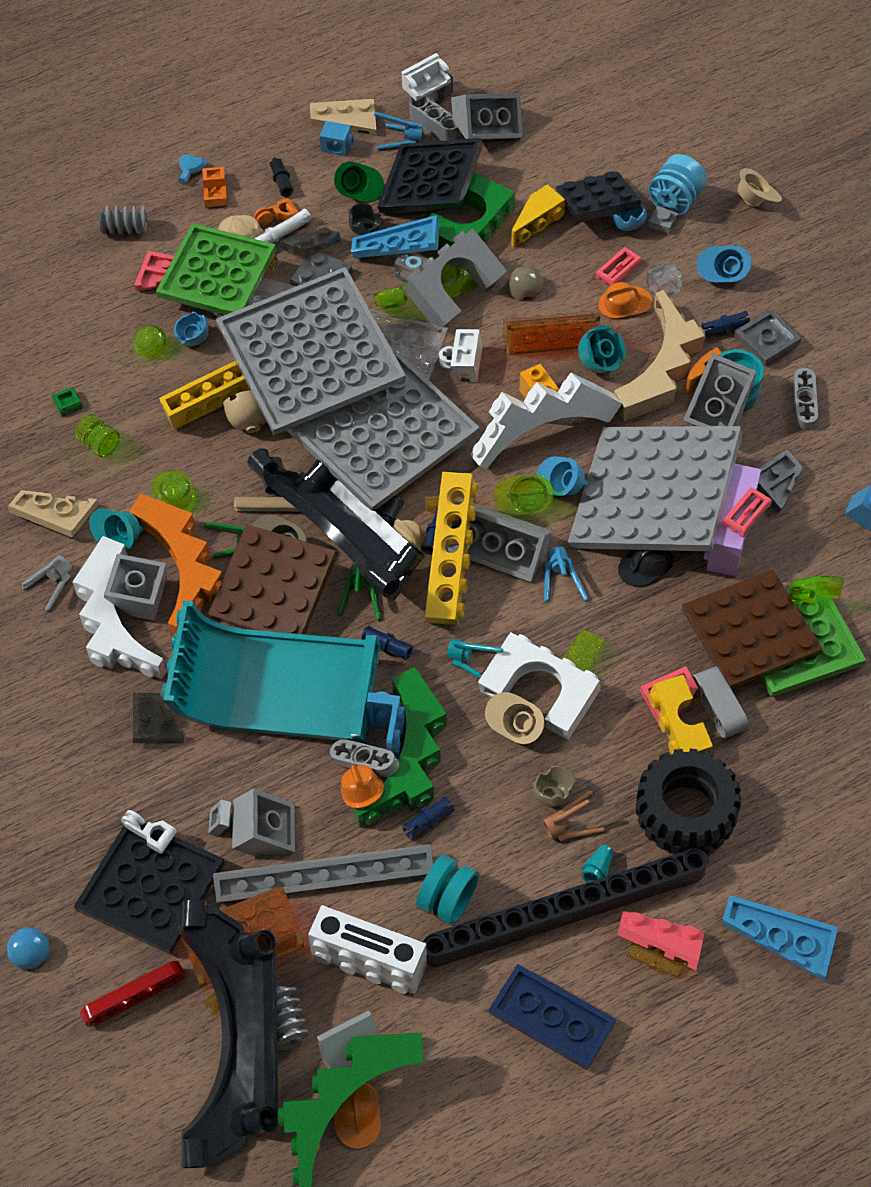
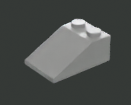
[683,353,757,426]

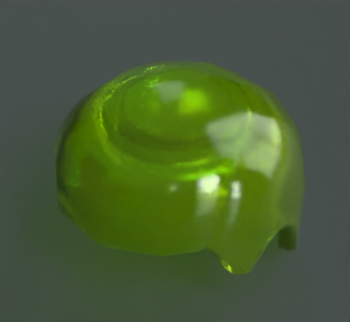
[373,284,408,311]
[132,325,170,359]

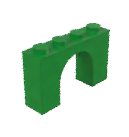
[429,172,516,250]

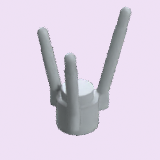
[22,555,72,612]

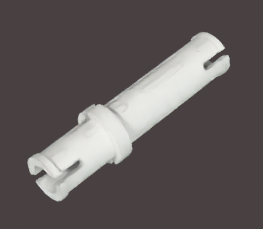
[254,209,312,244]

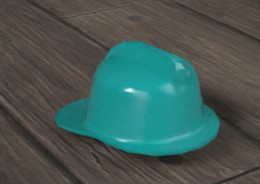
[89,509,144,551]

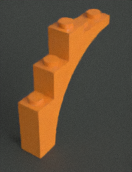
[129,494,223,637]

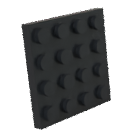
[377,138,483,213]
[74,823,225,955]

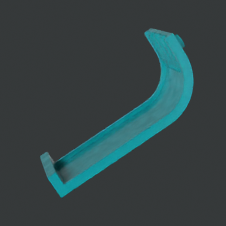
[162,601,380,743]

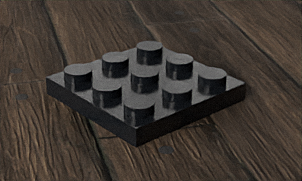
[556,171,641,223]

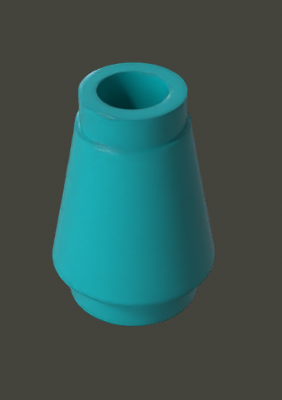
[581,845,614,883]

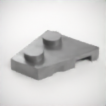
[758,449,802,512]

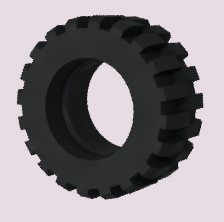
[636,748,741,854]

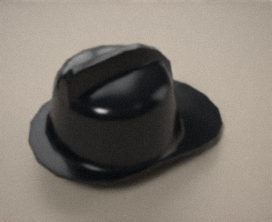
[618,550,674,587]

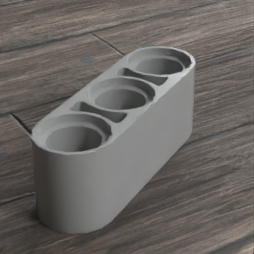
[409,96,460,141]
[692,666,749,739]

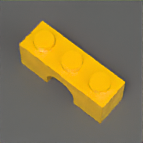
[649,675,713,755]

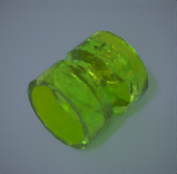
[74,414,120,458]

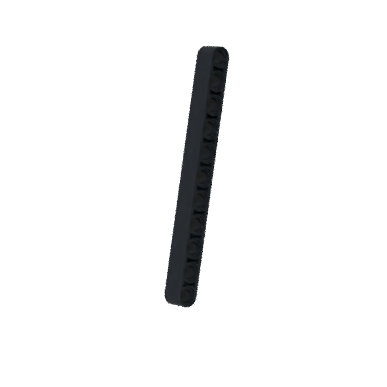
[423,848,708,967]

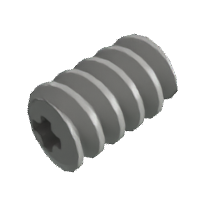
[99,206,147,234]
[276,986,309,1051]

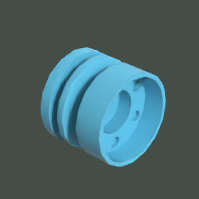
[648,154,707,215]

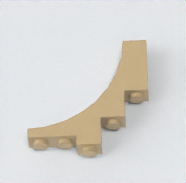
[614,290,705,422]

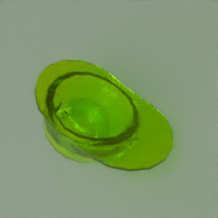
[441,264,477,299]
[151,470,197,512]
[494,474,553,515]

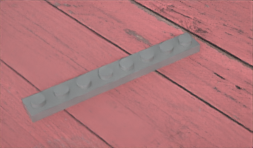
[213,844,433,902]

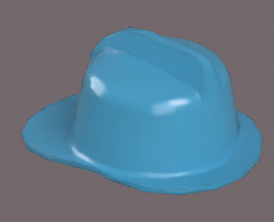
[696,246,752,283]
[536,456,588,496]

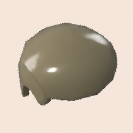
[507,266,544,301]
[533,765,575,807]

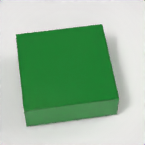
[52,387,83,417]

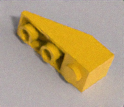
[511,184,565,247]

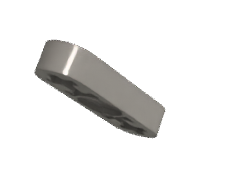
[793,368,818,430]
[330,739,399,777]

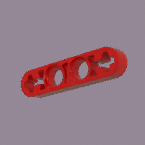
[80,961,186,1027]

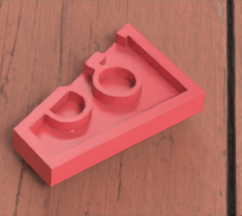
[618,911,705,970]

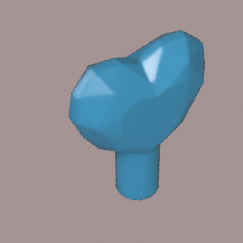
[178,154,207,185]

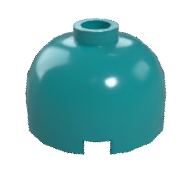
[578,325,626,373]

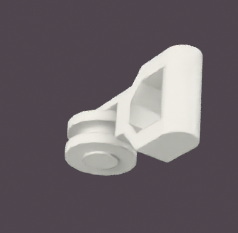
[121,810,177,853]

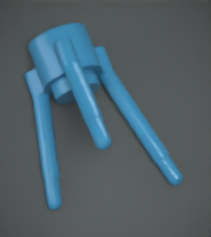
[374,112,423,150]
[544,546,589,602]

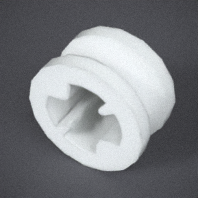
[439,346,453,370]

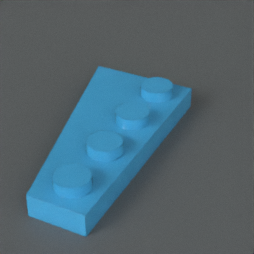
[351,215,440,258]
[722,895,838,981]

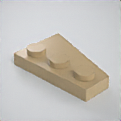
[310,99,377,136]
[8,490,98,537]

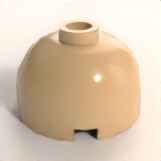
[223,390,267,433]

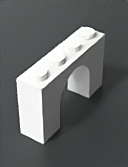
[478,632,601,740]

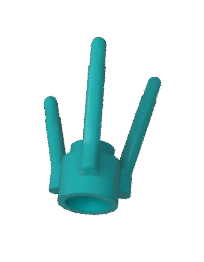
[447,639,504,679]

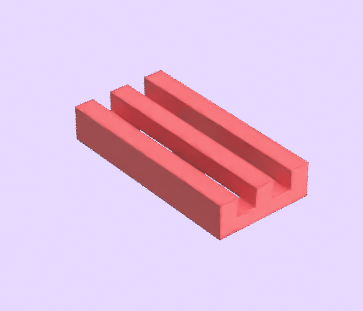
[595,247,642,287]
[722,487,772,537]

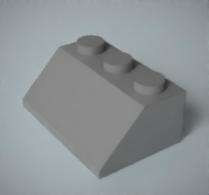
[451,93,523,139]

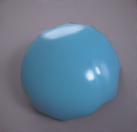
[611,206,647,231]
[174,312,209,347]
[7,927,50,970]

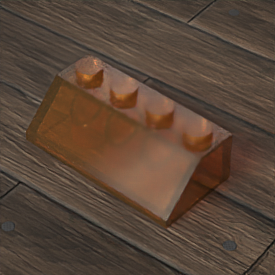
[503,310,601,355]

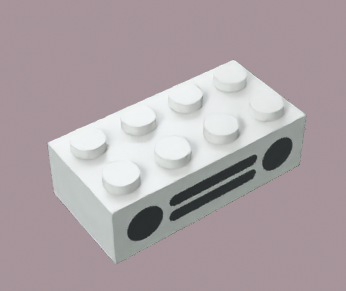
[308,905,427,995]

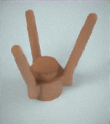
[543,791,605,842]

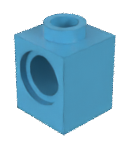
[320,121,354,156]

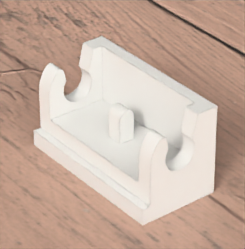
[402,53,451,101]
[451,329,483,382]

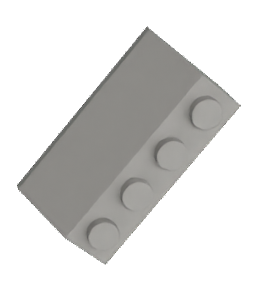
[447,499,553,582]

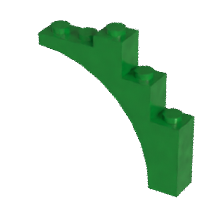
[353,667,447,827]
[278,1032,424,1187]

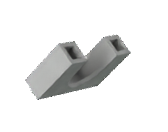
[402,228,507,330]

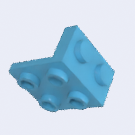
[367,692,406,758]

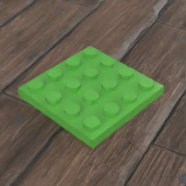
[156,223,276,315]
[761,579,866,697]

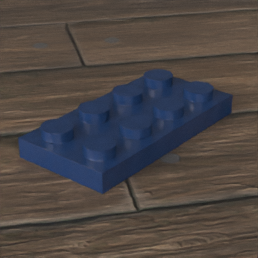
[489,964,616,1070]

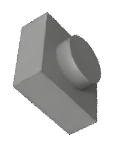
[648,206,678,234]
[208,800,233,836]

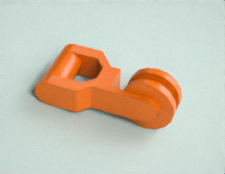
[254,198,299,227]

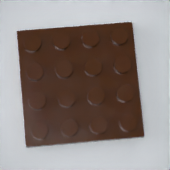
[208,524,338,635]
[682,569,823,690]

